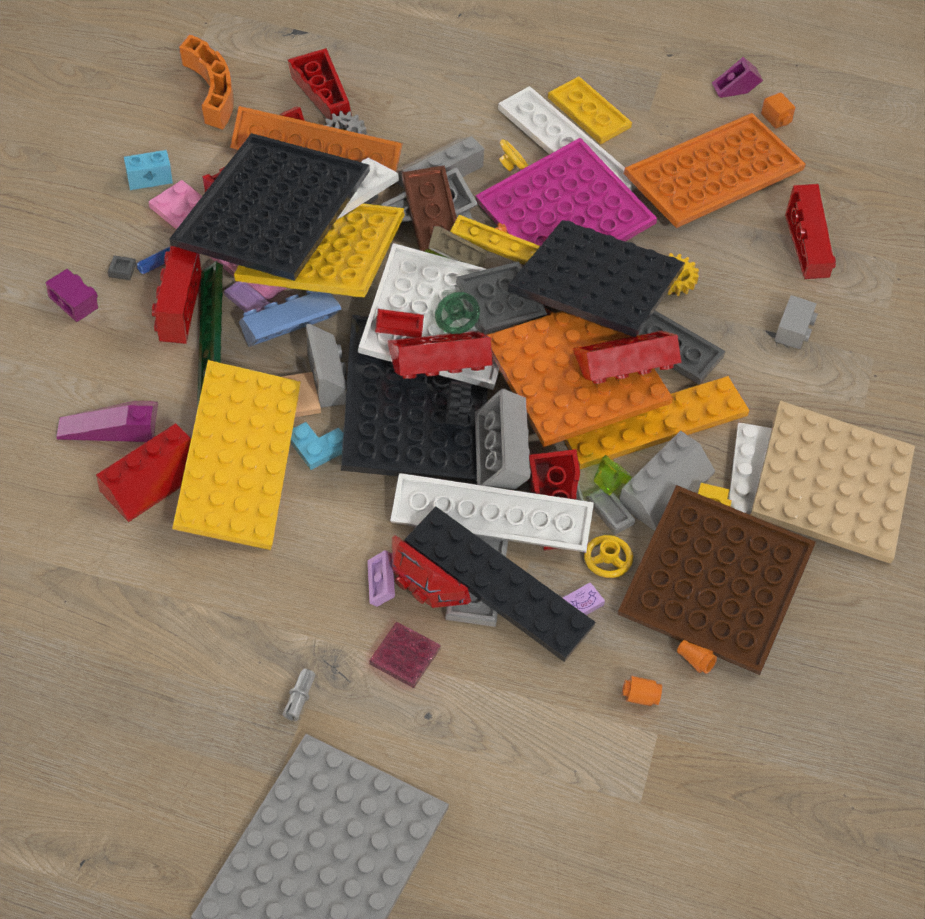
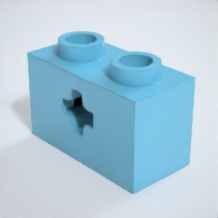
[124,150,173,190]

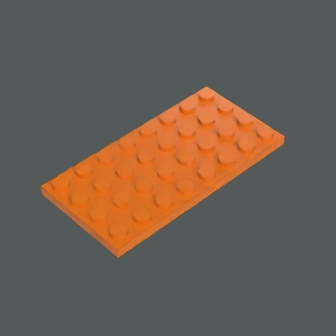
[623,113,806,228]

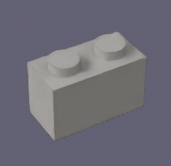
[774,295,818,349]

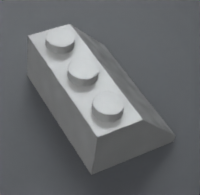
[306,324,347,408]

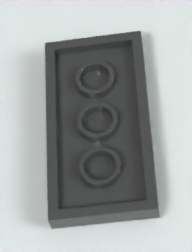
[638,310,725,385]

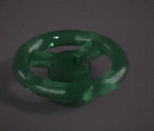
[435,292,480,334]

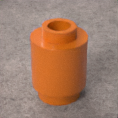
[622,676,662,706]

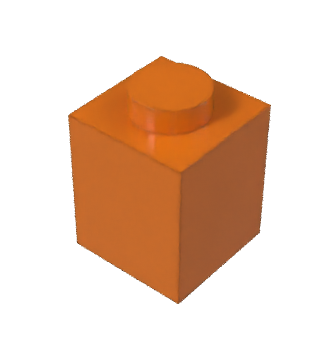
[761,92,796,129]

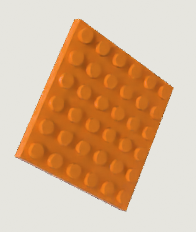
[487,311,673,447]

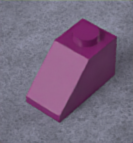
[712,57,763,98]

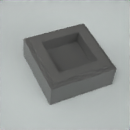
[108,255,136,280]

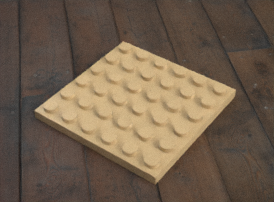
[750,401,915,564]

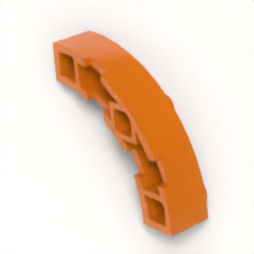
[179,34,234,130]

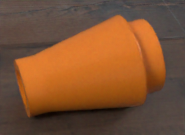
[677,640,717,674]

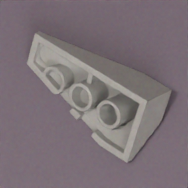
[381,167,478,223]

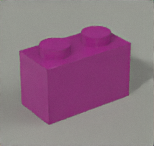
[45,269,98,322]

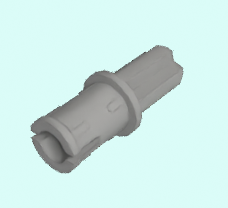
[282,669,315,721]

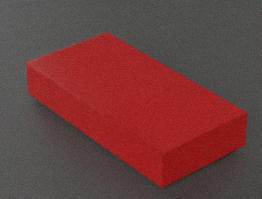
[375,309,424,337]

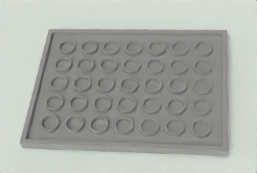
[191,734,449,919]

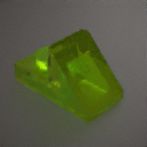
[594,454,633,496]

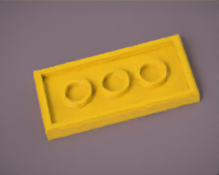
[548,76,632,145]

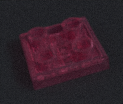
[369,622,441,688]

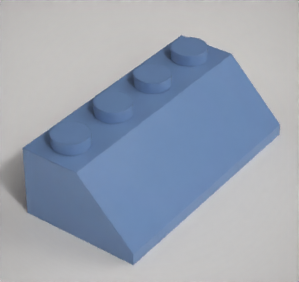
[239,290,341,347]

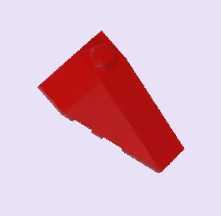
[528,449,580,551]

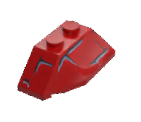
[392,535,471,608]

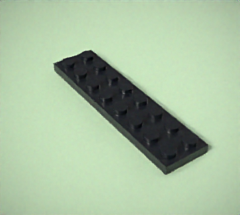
[404,506,596,662]

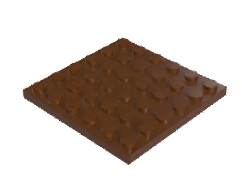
[617,485,816,675]

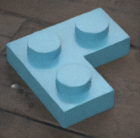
[290,422,343,470]

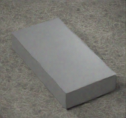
[586,486,635,535]

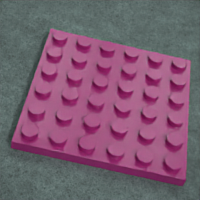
[475,138,657,246]

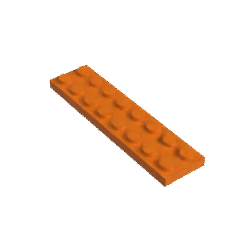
[230,106,403,185]

